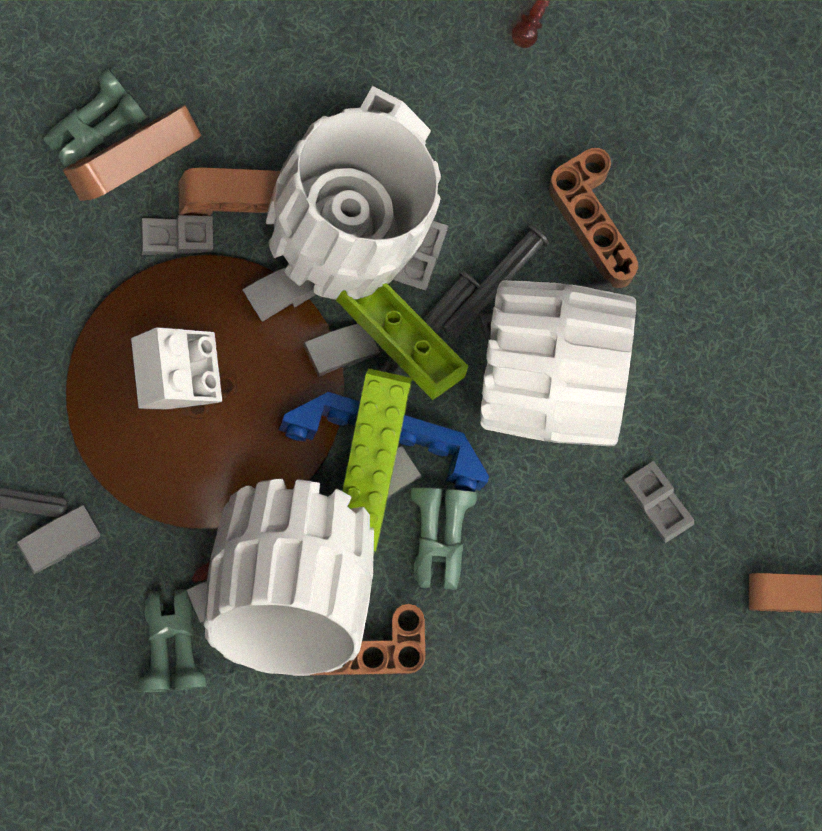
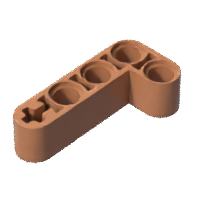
[63,105,202,201]
[549,148,638,288]
[178,168,280,216]
[749,573,822,613]
[310,604,425,676]

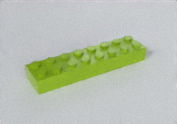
[336,283,468,400]
[342,368,412,552]

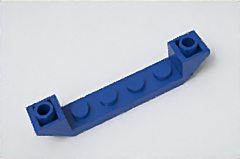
[279,392,489,492]

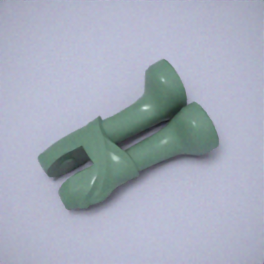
[43,69,147,167]
[410,488,477,590]
[138,589,207,693]

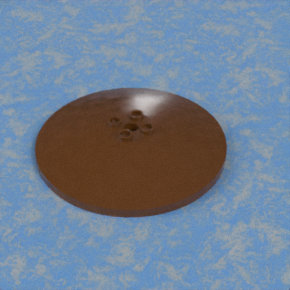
[66,255,345,530]

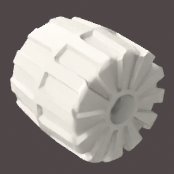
[266,108,441,300]
[480,280,636,446]
[204,479,374,676]

